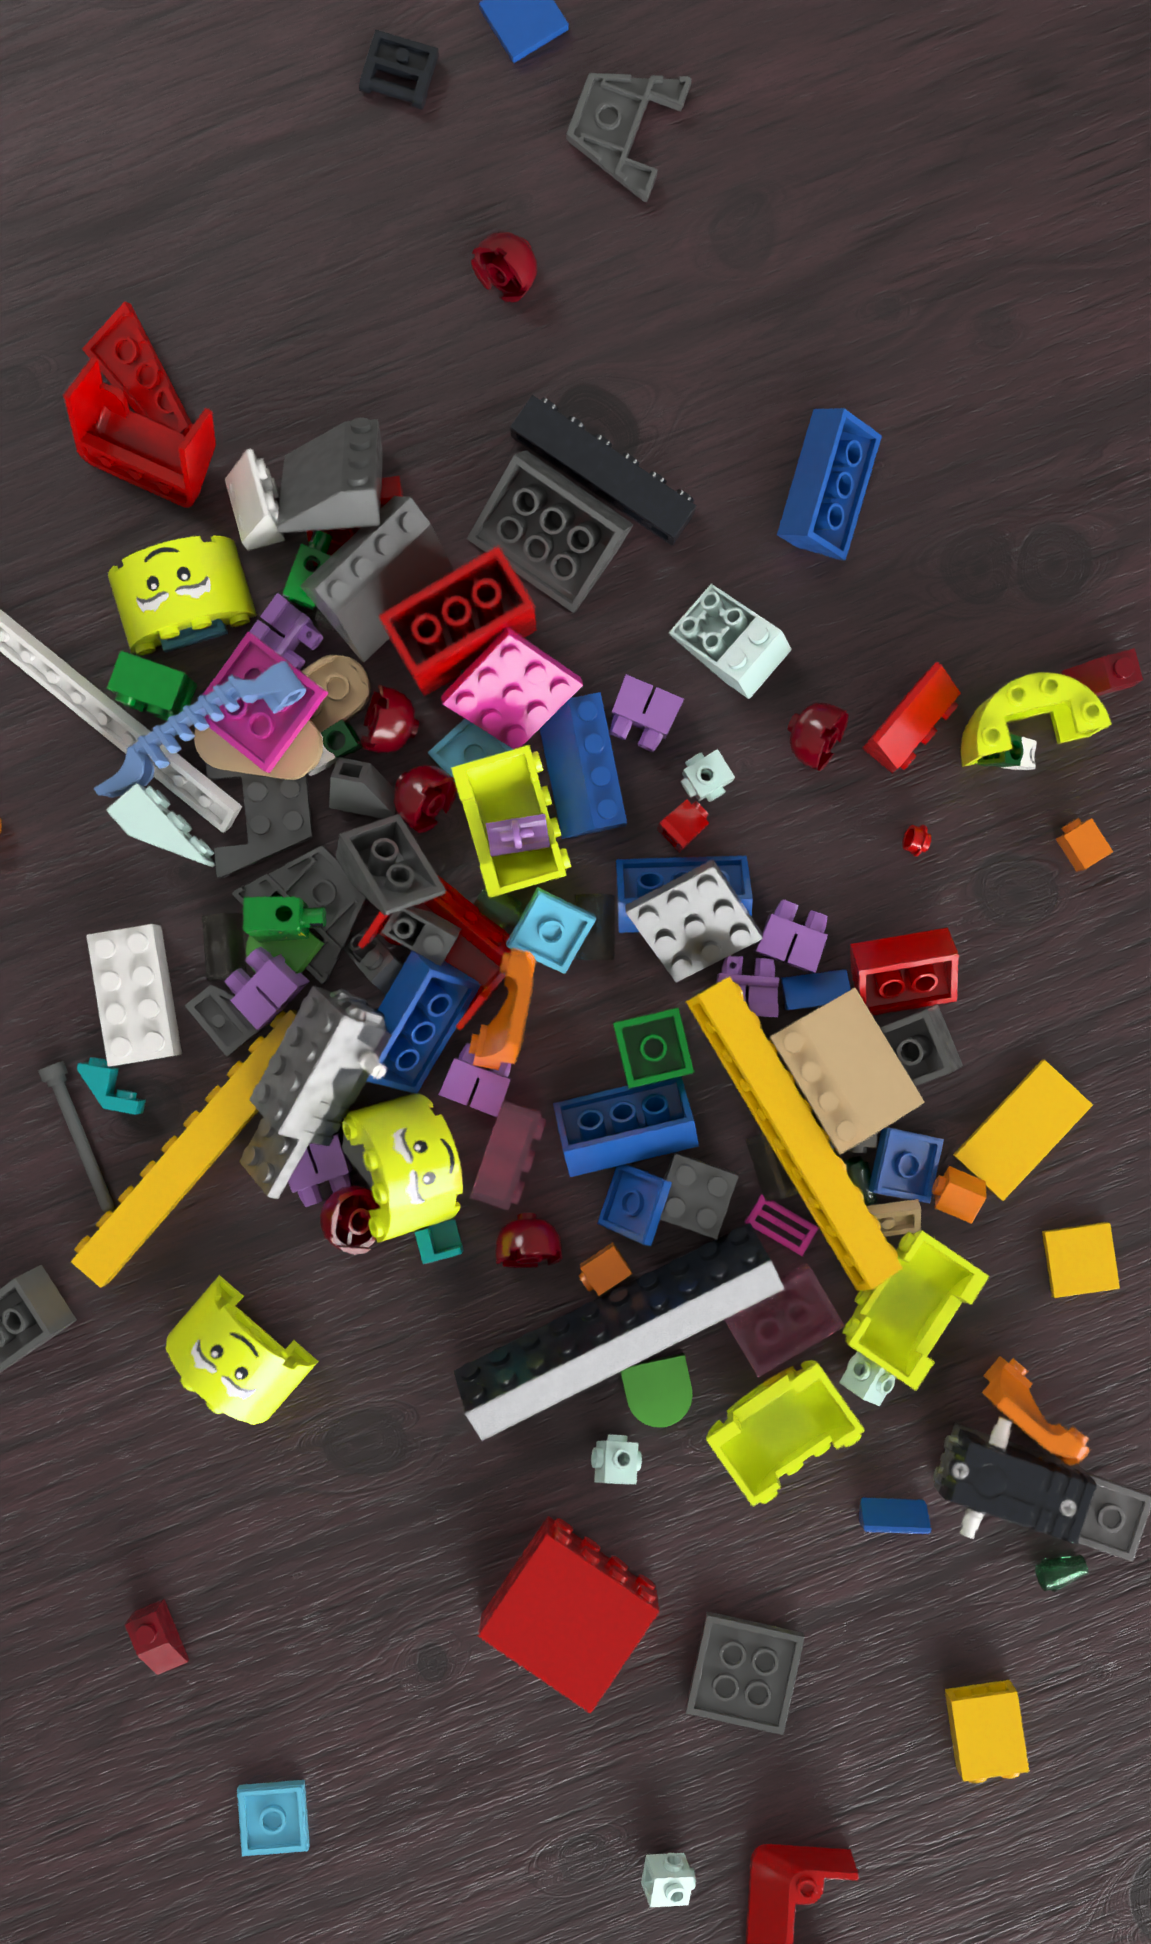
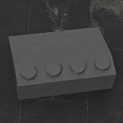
[277,418,383,533]
[467,450,634,613]
[300,496,454,662]

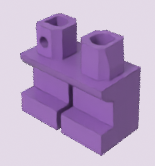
[249,593,323,670]
[610,674,684,752]
[753,899,828,973]
[225,947,310,1030]
[716,956,779,1017]
[439,1043,511,1117]
[288,1133,353,1207]

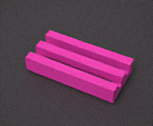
[744,1194,819,1256]

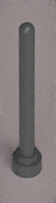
[38,1061,114,1212]

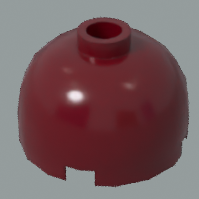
[471,231,537,302]
[361,685,419,754]
[787,703,849,771]
[394,765,458,833]
[320,1186,380,1255]
[495,1213,562,1268]

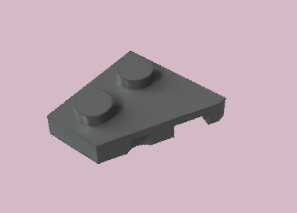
[185,985,267,1057]

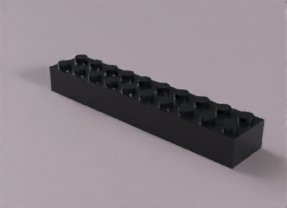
[453,1223,784,1440]

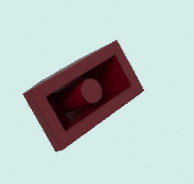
[1060,648,1143,696]
[124,1599,189,1675]

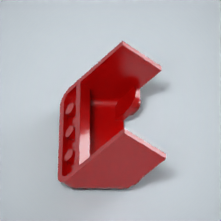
[64,357,216,507]
[358,874,512,1031]
[746,1844,858,1944]

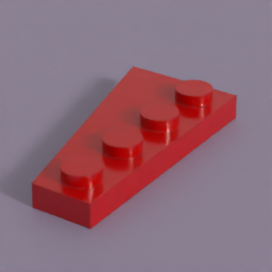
[82,301,192,434]

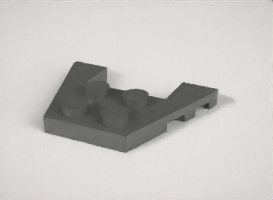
[566,73,692,202]
[206,763,314,878]
[232,846,367,984]

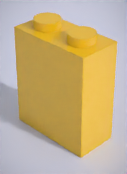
[945,1680,1029,1783]

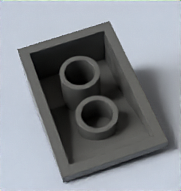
[336,814,446,915]
[880,1005,963,1086]
[0,1265,77,1373]

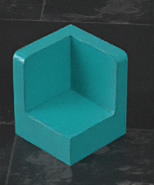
[415,1219,464,1264]

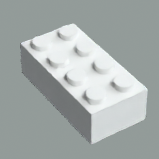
[87,924,182,1067]

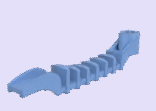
[94,661,306,798]

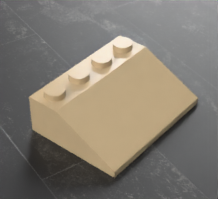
[769,988,925,1154]

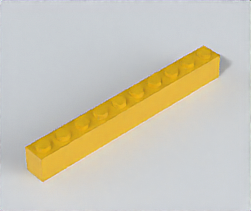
[686,976,902,1291]
[71,1010,298,1288]

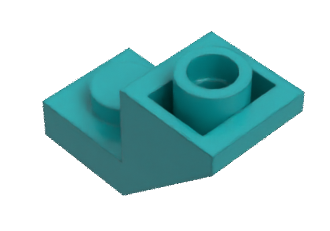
[77,1057,146,1115]

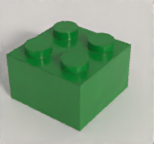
[107,651,198,721]
[613,1008,694,1088]

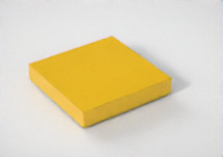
[1042,1222,1120,1298]

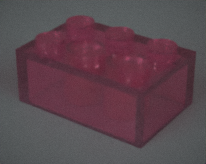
[470,1098,546,1210]
[724,1263,845,1377]

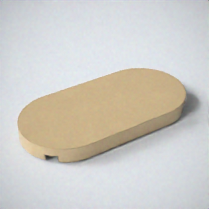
[301,655,370,733]
[194,719,323,780]

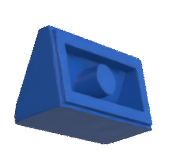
[781,970,851,1010]
[859,1497,931,1534]

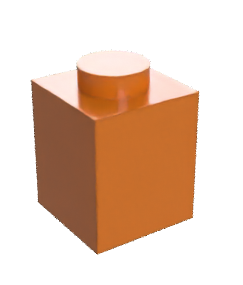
[1056,818,1113,872]
[932,1166,986,1224]
[578,1242,632,1296]

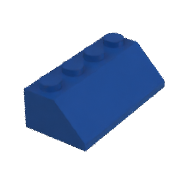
[777,408,882,560]
[540,692,627,839]
[616,856,753,933]
[367,950,481,1094]
[553,1076,699,1177]

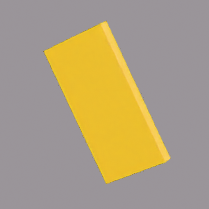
[953,1059,1093,1201]

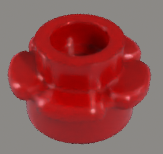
[903,825,931,856]

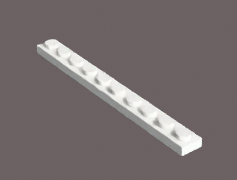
[0,609,242,833]

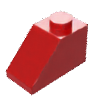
[657,799,709,853]

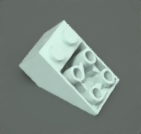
[669,584,792,699]
[107,783,216,867]

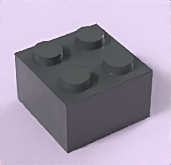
[660,1152,738,1239]

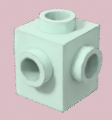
[680,749,735,802]
[839,1351,896,1406]
[591,1435,642,1484]
[641,1853,696,1907]

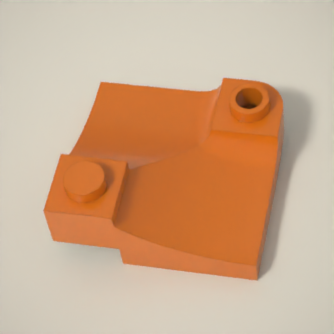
[469,948,536,1070]
[982,1356,1090,1465]

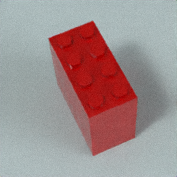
[379,546,537,697]
[478,1516,660,1714]

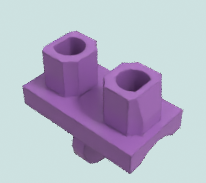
[486,814,550,857]

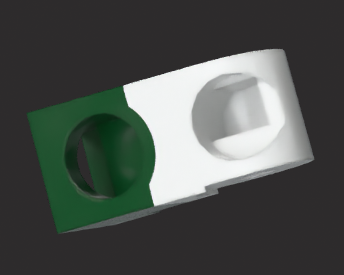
[308,719,362,776]
[977,733,1037,770]

